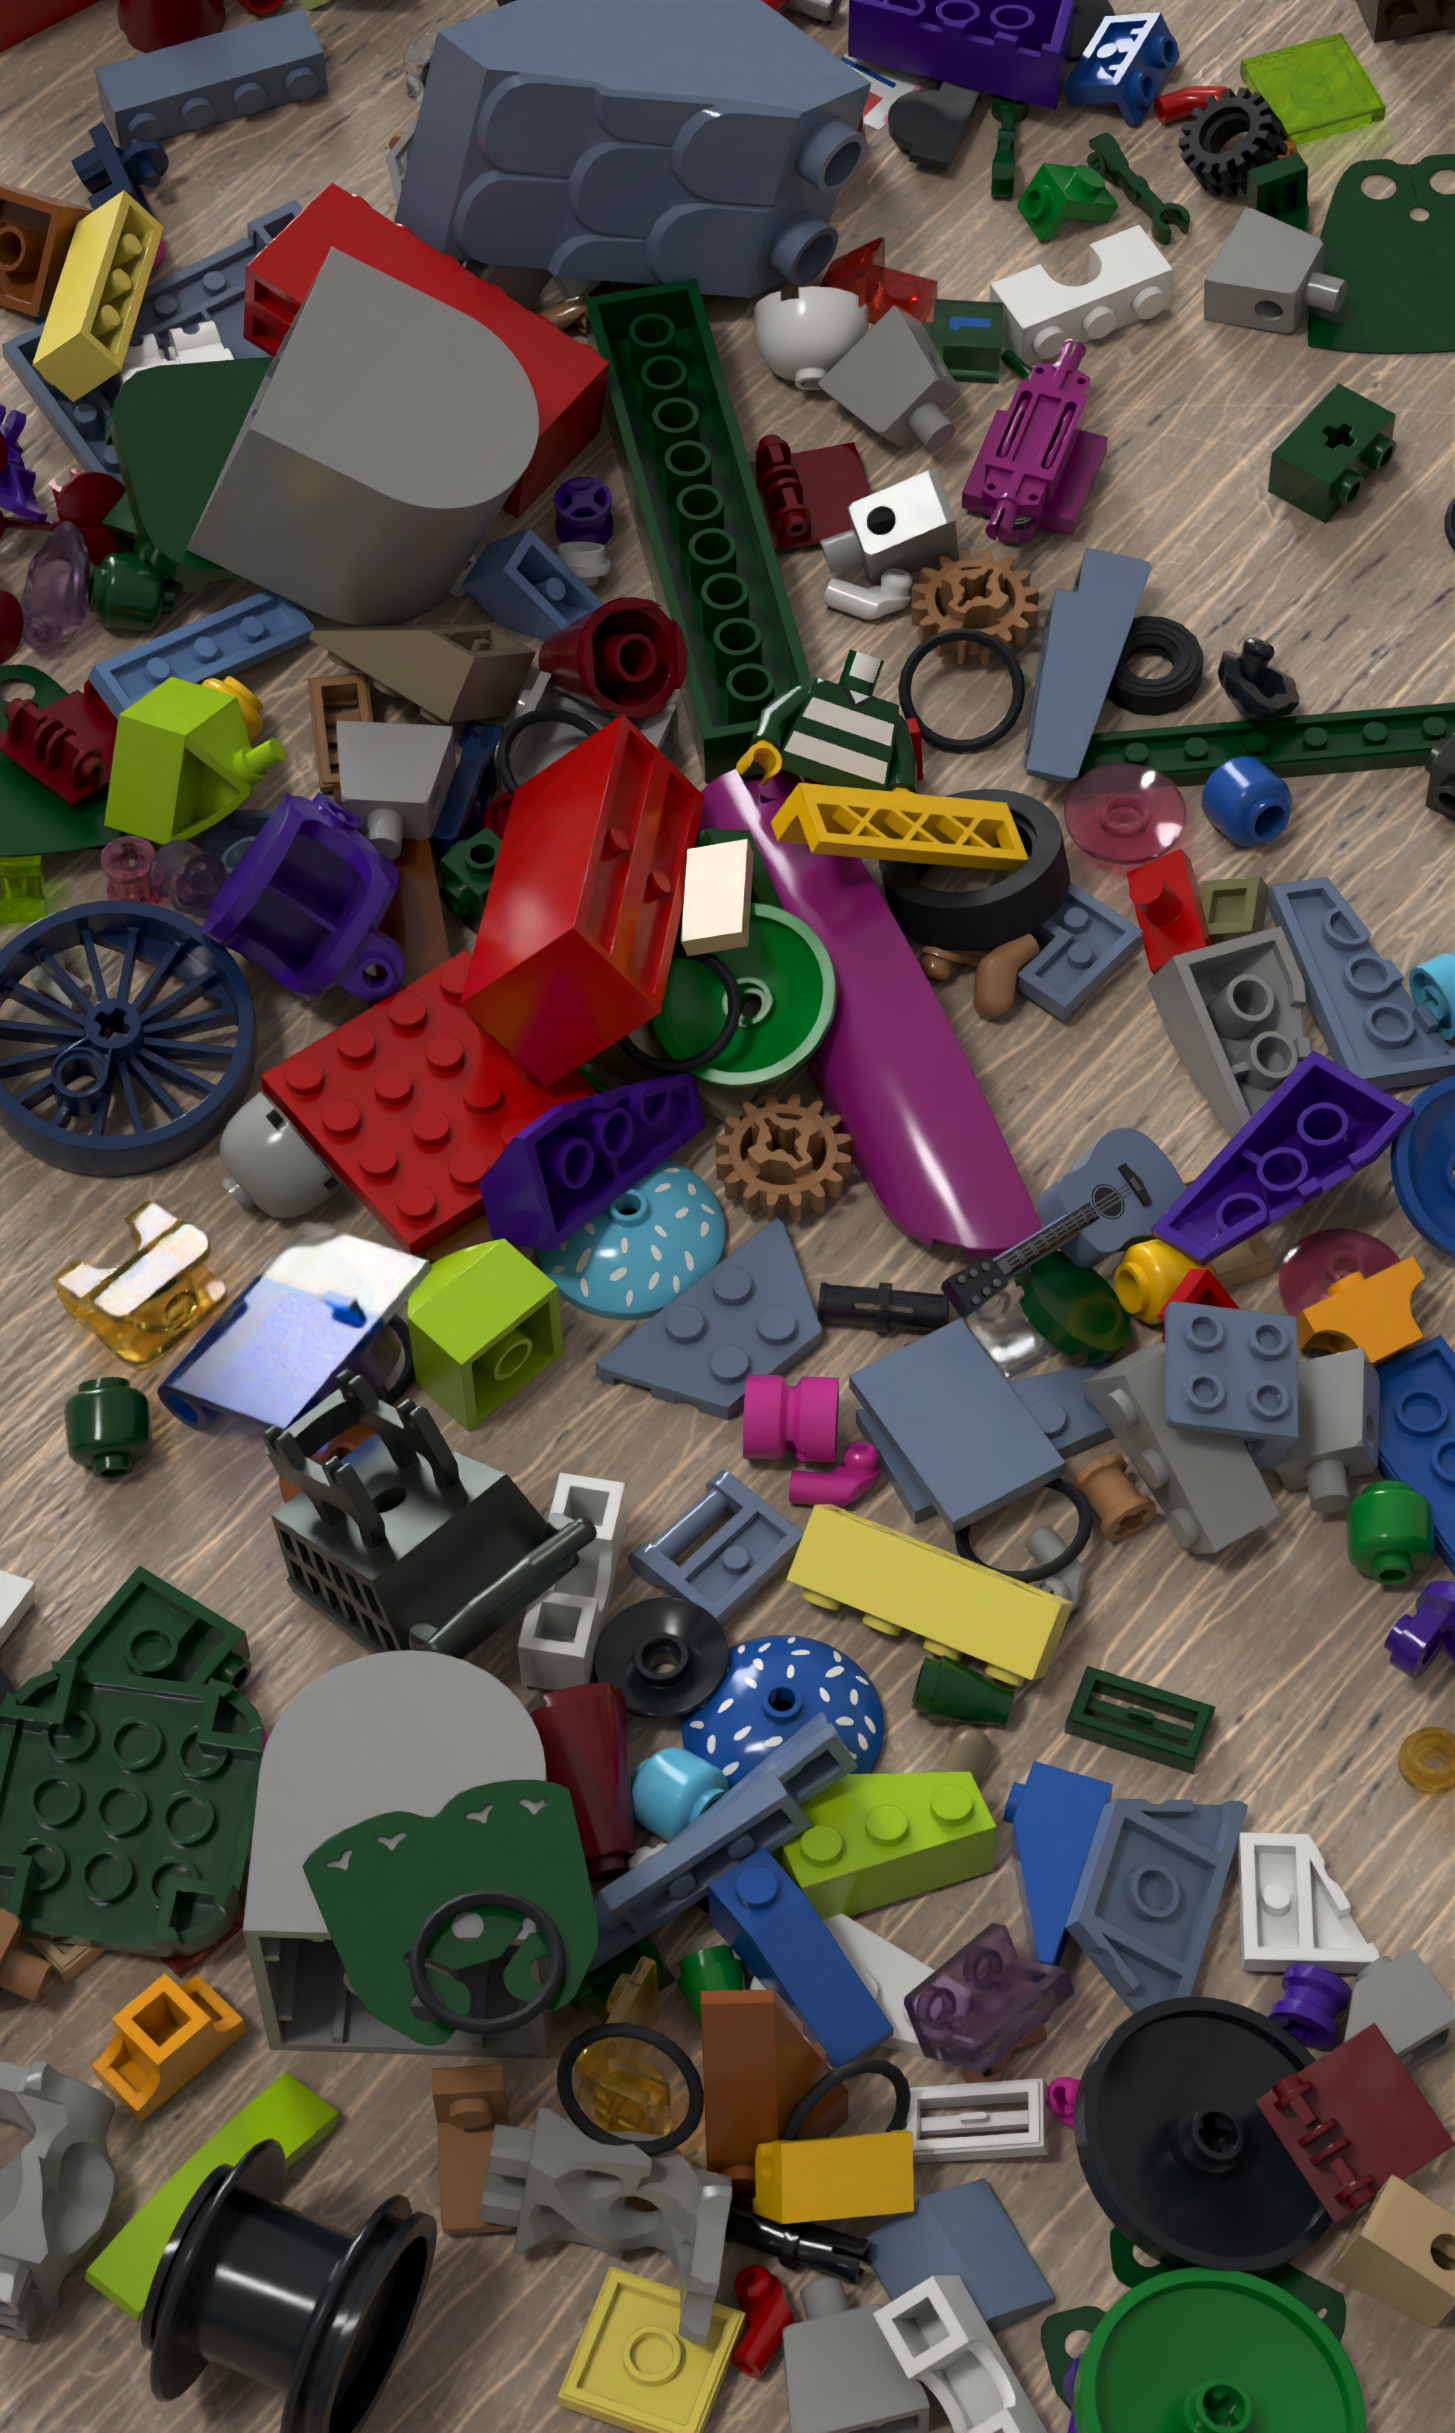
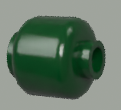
[87,552,175,633]
[64,1377,153,1478]

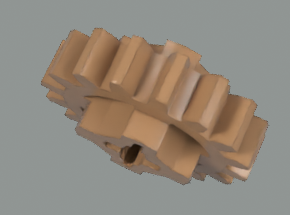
[911,549,1039,665]
[715,1092,852,1222]

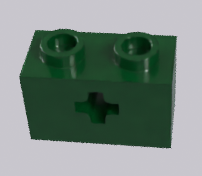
[1268,383,1396,523]

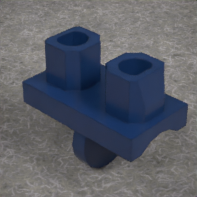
[71,122,169,219]

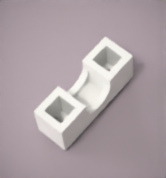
[989,225,1173,365]
[517,1473,628,1690]
[873,2275,1047,2433]

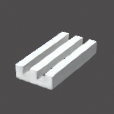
[904,2078,1049,2164]

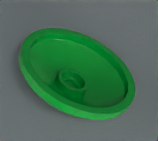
[652,903,838,1088]

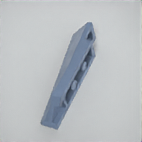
[1022,547,1152,783]
[587,1712,858,1974]

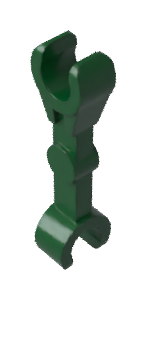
[991,94,1028,198]
[1087,133,1190,245]

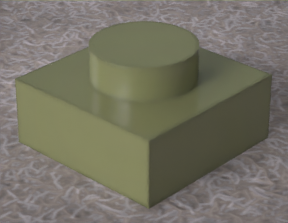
[1201,876,1269,945]

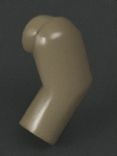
[923,1725,991,1786]

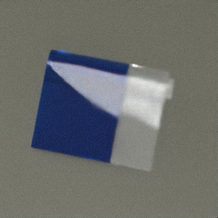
[157,1221,432,1432]

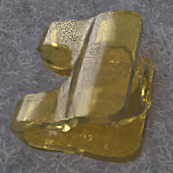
[51,1201,228,1369]

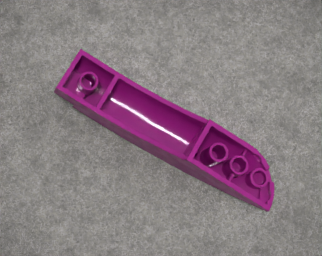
[698,769,1043,1258]

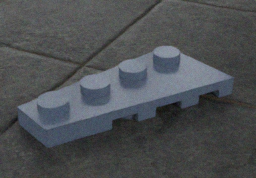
[1267,877,1455,1090]
[856,1360,1118,1525]

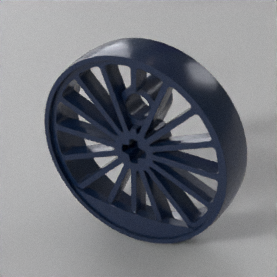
[0,900,258,1177]

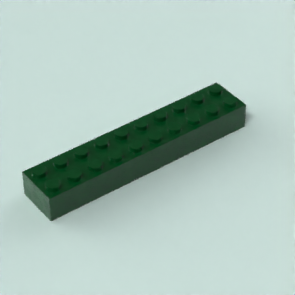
[584,279,810,784]

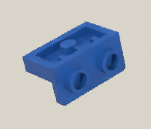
[1062,12,1180,126]

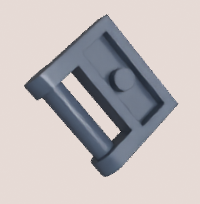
[628,1470,804,1627]

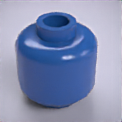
[1201,756,1292,847]

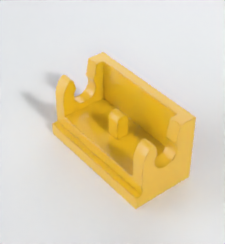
[753,2130,914,2224]

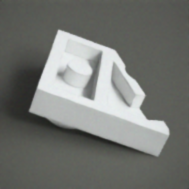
[1237,1832,1379,1974]

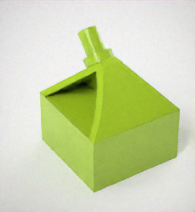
[104,676,286,847]
[399,1239,564,1432]

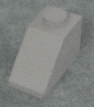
[1344,1948,1455,2072]

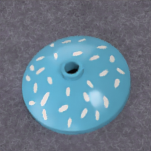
[535,1159,725,1320]

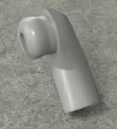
[1025,1525,1086,1613]

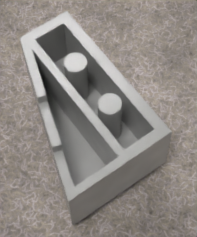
[1080,1343,1281,1555]

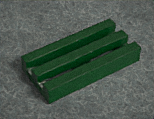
[1065,1666,1216,1775]

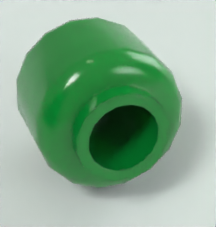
[1346,1481,1435,1585]

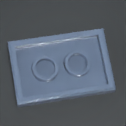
[849,1318,1066,1534]

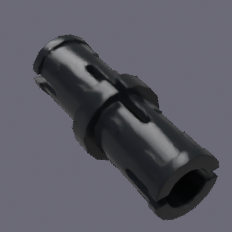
[818,1282,950,1334]
[725,2196,871,2285]

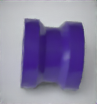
[554,476,614,545]
[1268,1964,1352,2049]

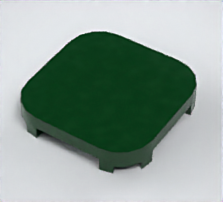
[105,357,274,593]
[0,1660,269,1957]

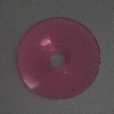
[1064,763,1186,865]
[1278,1228,1401,1317]

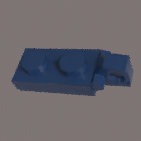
[429,721,504,869]

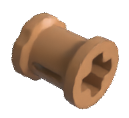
[1073,1453,1156,1542]

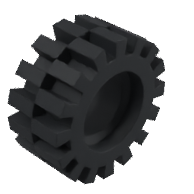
[1179,87,1289,198]

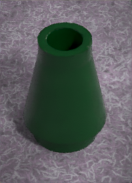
[911,1654,1015,1727]

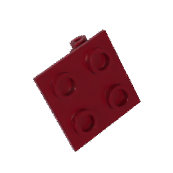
[749,434,871,552]
[0,689,118,806]
[1255,2022,1455,2224]

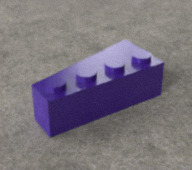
[848,0,1075,110]

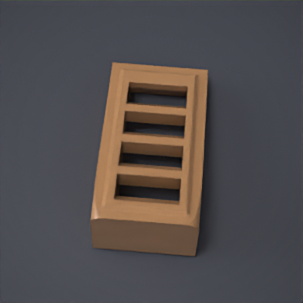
[308,673,373,792]

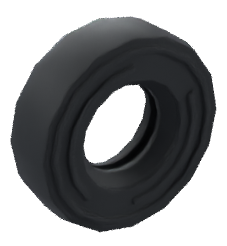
[1106,616,1204,715]

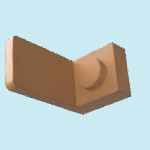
[431,2063,512,2235]

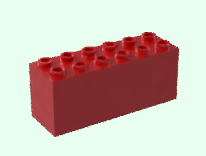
[243,182,609,519]
[460,714,705,1088]

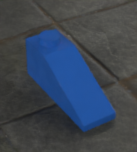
[1003,1761,1113,1994]
[708,1846,894,2069]

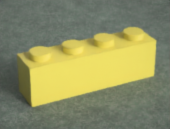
[32,190,164,402]
[786,1504,1074,1686]

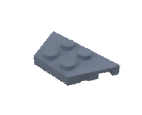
[595,1217,822,1421]
[1065,1799,1248,2014]

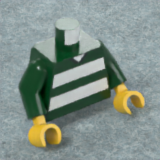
[736,649,917,794]

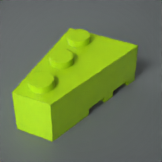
[770,1771,996,1920]

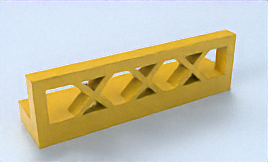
[771,783,1029,872]

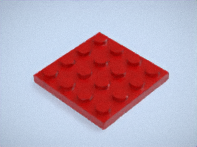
[261,949,598,1258]

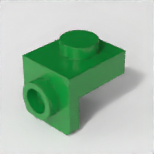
[1017,163,1118,241]

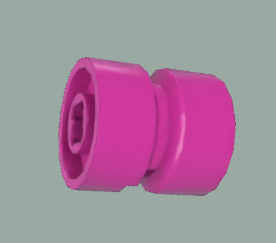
[743,1374,839,1463]

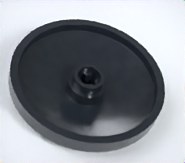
[1074,1997,1333,2277]

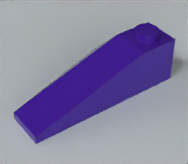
[1151,1050,1415,1266]
[479,1071,706,1252]

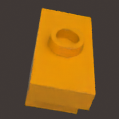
[1296,1256,1425,1368]
[91,1973,246,2123]

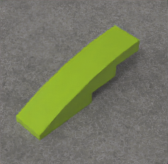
[84,2071,339,2322]

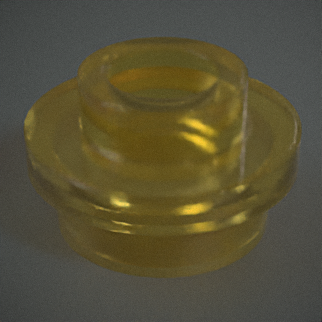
[1398,1727,1455,1794]

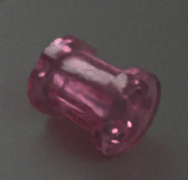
[100,835,162,905]

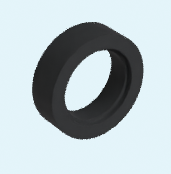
[879,789,1070,951]

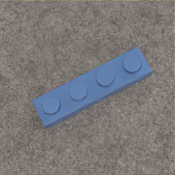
[88,589,315,721]

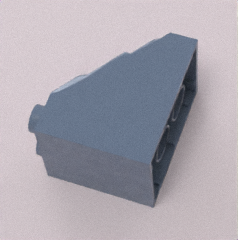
[394,0,872,299]

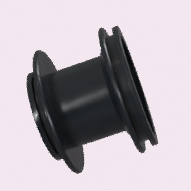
[141,2138,437,2433]

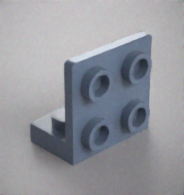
[1165,1301,1299,1470]

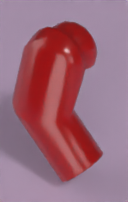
[1154,86,1235,124]
[731,2264,794,2379]

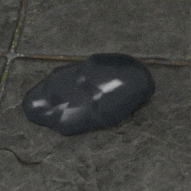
[1218,637,1299,721]

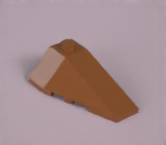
[0,183,95,319]
[701,1989,848,2195]

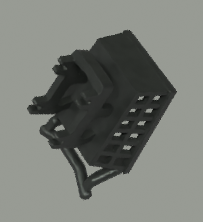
[262,1369,597,1660]

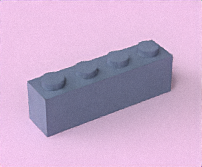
[94,9,328,151]

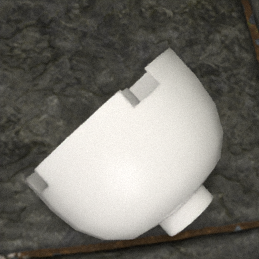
[754,286,868,390]

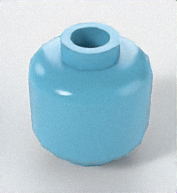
[631,1747,729,1843]

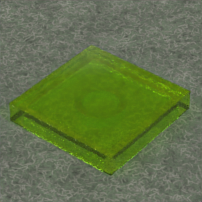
[1240,32,1386,147]

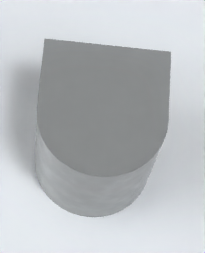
[186,247,539,626]
[243,1650,552,2059]

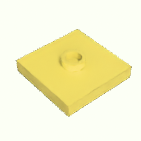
[557,2266,746,2433]

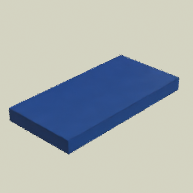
[1375,1335,1455,1576]

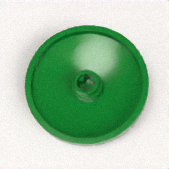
[1074,2267,1366,2433]

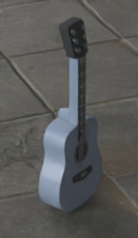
[941,1128,1186,1318]

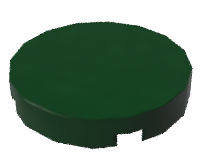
[1015,1250,1131,1365]

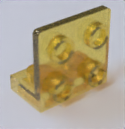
[574,1956,673,2137]

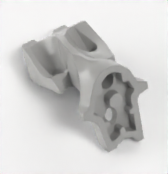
[0,2059,117,2340]
[478,2108,733,2345]

